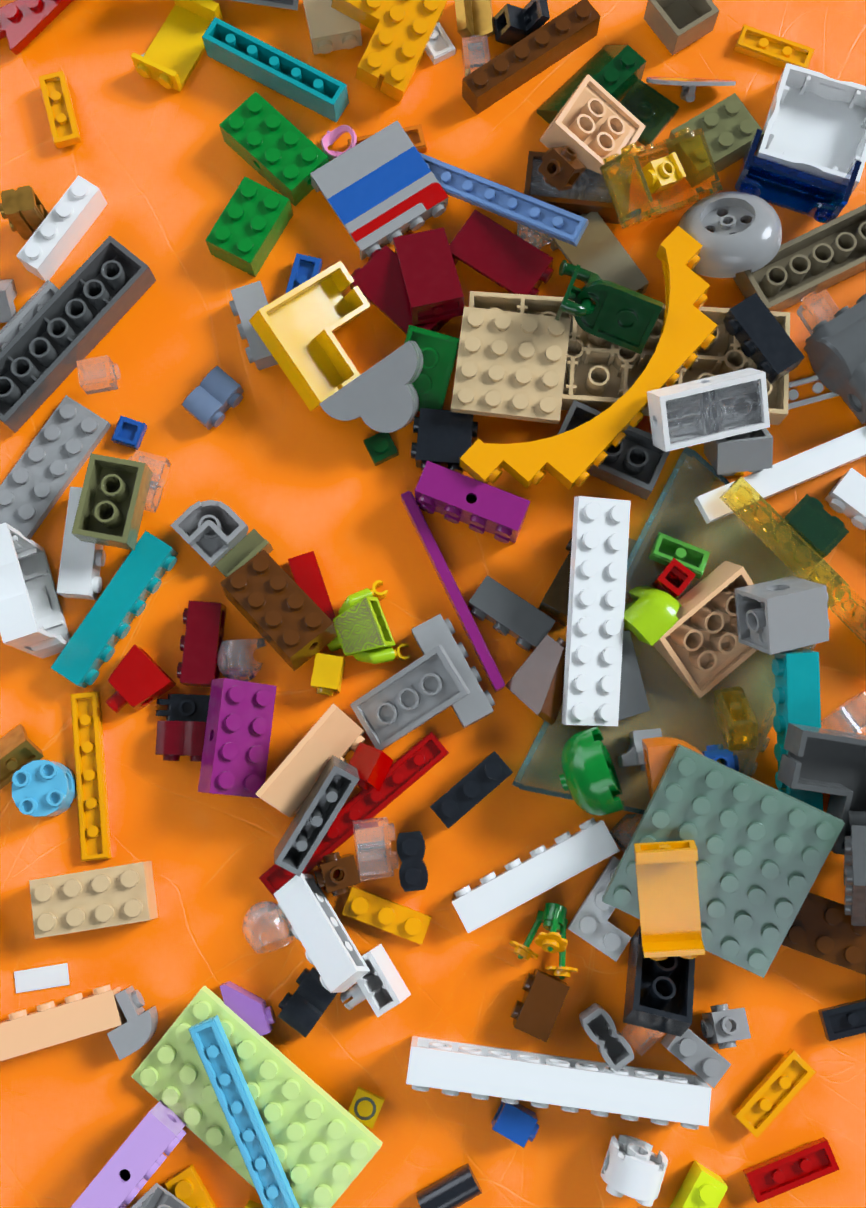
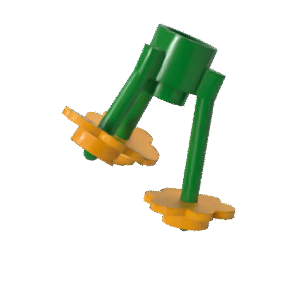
[509,902,578,980]

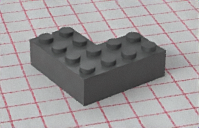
[777,723,866,855]

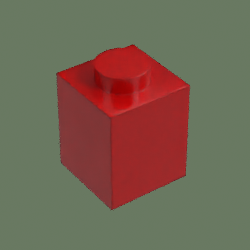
[349,742,394,791]

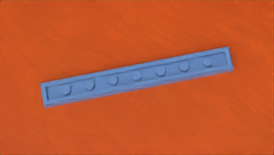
[419,152,589,247]

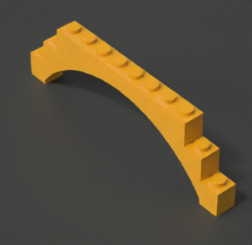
[460,226,718,491]

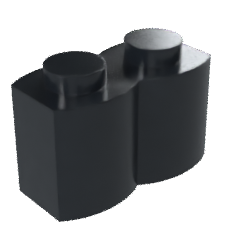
[396,831,428,892]
[278,966,337,1038]

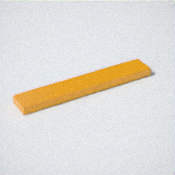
[70,691,112,862]

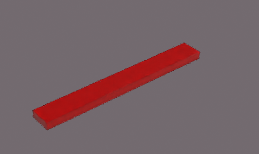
[259,732,449,899]

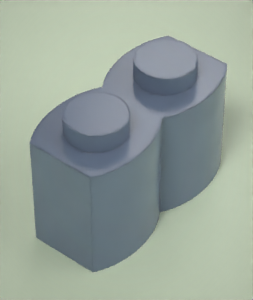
[182,366,244,430]

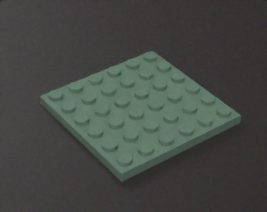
[602,744,845,978]

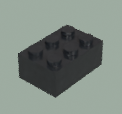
[623,926,695,1037]

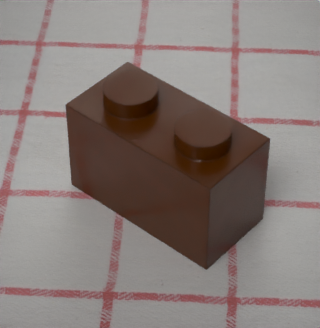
[510,968,570,1042]

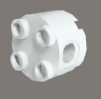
[600,1135,668,1207]

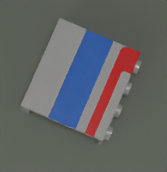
[310,120,449,260]

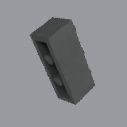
[468,575,556,652]

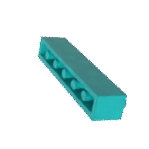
[202,17,349,123]
[51,531,178,689]
[772,649,823,811]

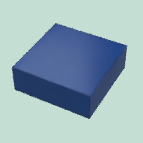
[111,416,148,450]

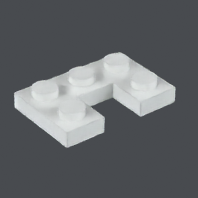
[567,856,632,962]

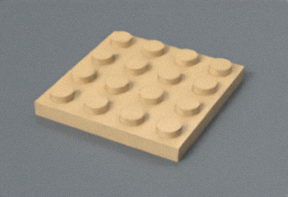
[451,306,571,424]

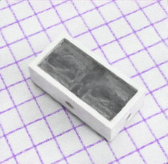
[647,368,770,452]

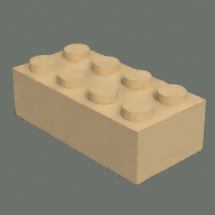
[29,861,158,939]

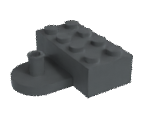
[843,810,866,926]

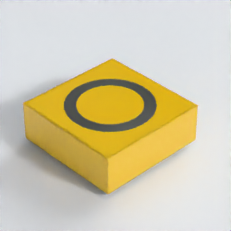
[348,1086,385,1129]

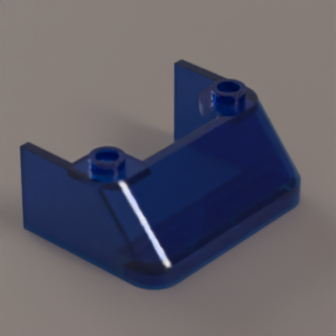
[735,129,862,223]

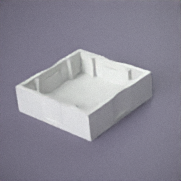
[751,63,866,198]
[0,522,71,659]

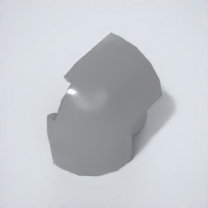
[170,500,249,567]

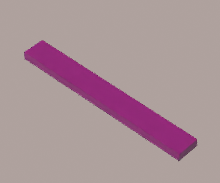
[401,491,505,693]

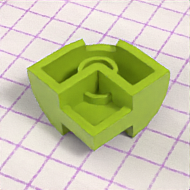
[624,585,682,646]

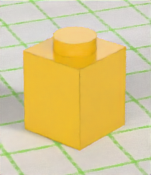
[310,653,346,696]

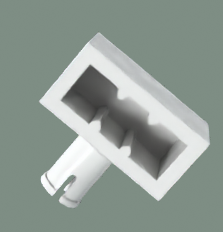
[340,944,411,1018]

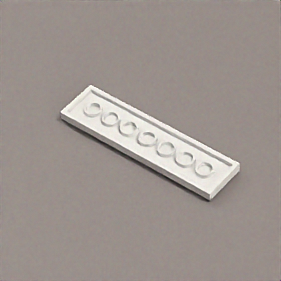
[561,496,631,726]

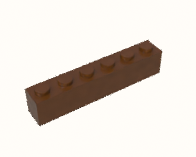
[462,0,601,115]

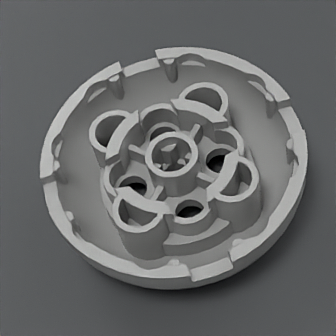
[677,191,782,278]

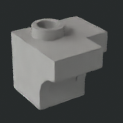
[618,728,662,771]

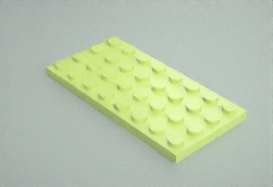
[131,985,383,1208]

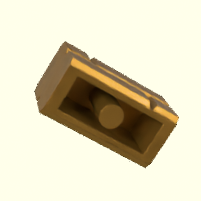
[0,185,49,240]

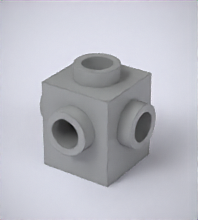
[701,1004,751,1049]

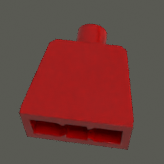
[105,644,176,713]

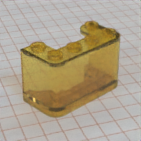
[600,127,723,230]

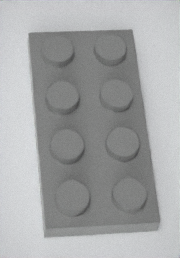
[350,645,471,750]

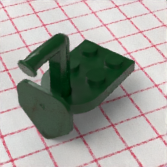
[555,260,664,354]

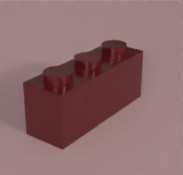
[177,601,227,687]

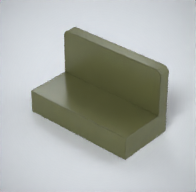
[215,529,274,578]

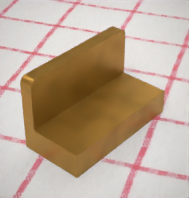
[454,0,495,45]
[0,724,44,790]

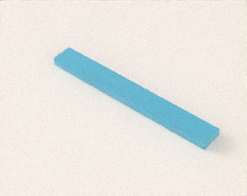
[188,1015,300,1208]

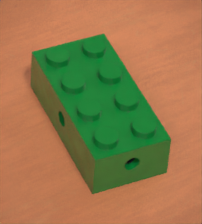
[219,91,329,206]

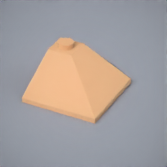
[539,74,646,178]

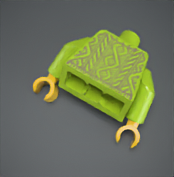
[327,580,411,664]

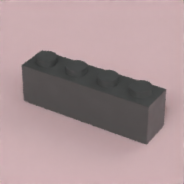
[274,755,359,877]

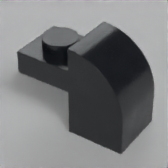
[493,0,550,46]

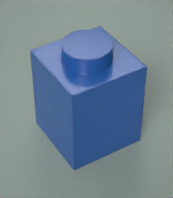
[491,1102,539,1148]

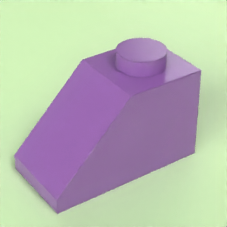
[219,981,276,1036]

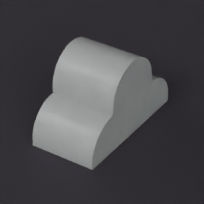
[320,341,423,433]

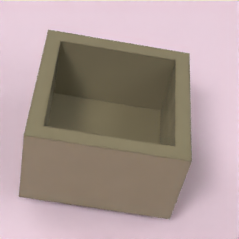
[644,0,720,55]

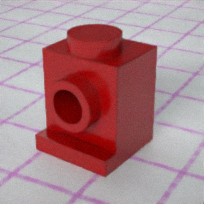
[651,558,696,599]

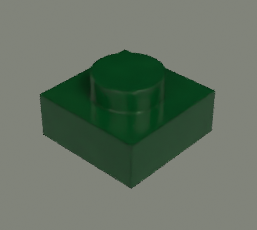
[363,432,399,466]

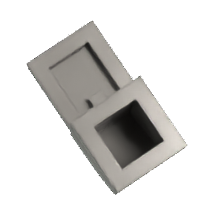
[107,986,158,1060]

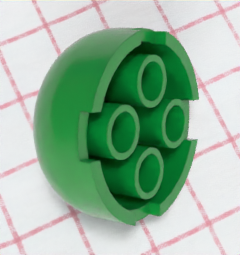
[559,726,625,816]

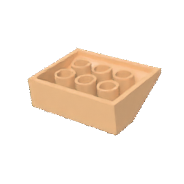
[654,561,757,699]
[255,703,365,817]

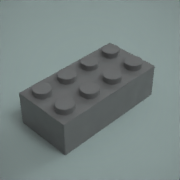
[557,400,670,500]

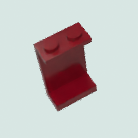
[449,210,554,295]
[393,227,465,326]
[350,245,452,334]

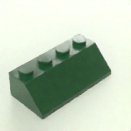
[536,45,646,124]

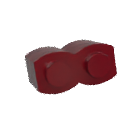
[155,721,206,762]

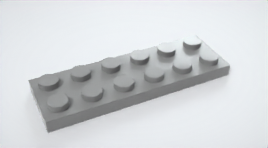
[0,395,112,540]

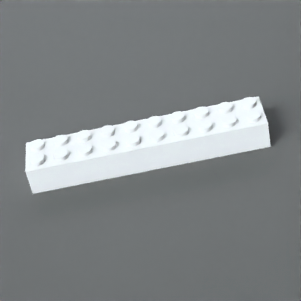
[406,1036,712,1130]

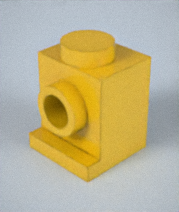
[637,152,686,196]

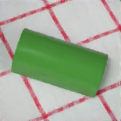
[648,532,710,579]

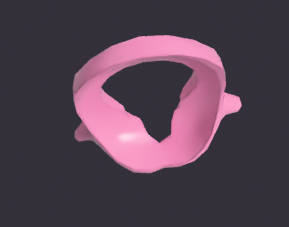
[321,125,357,160]

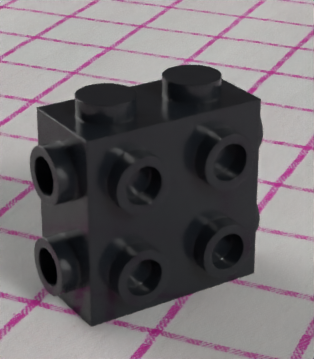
[411,408,478,474]

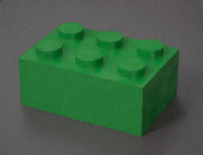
[205,176,294,277]

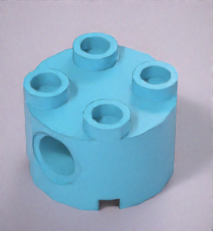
[11,760,77,817]

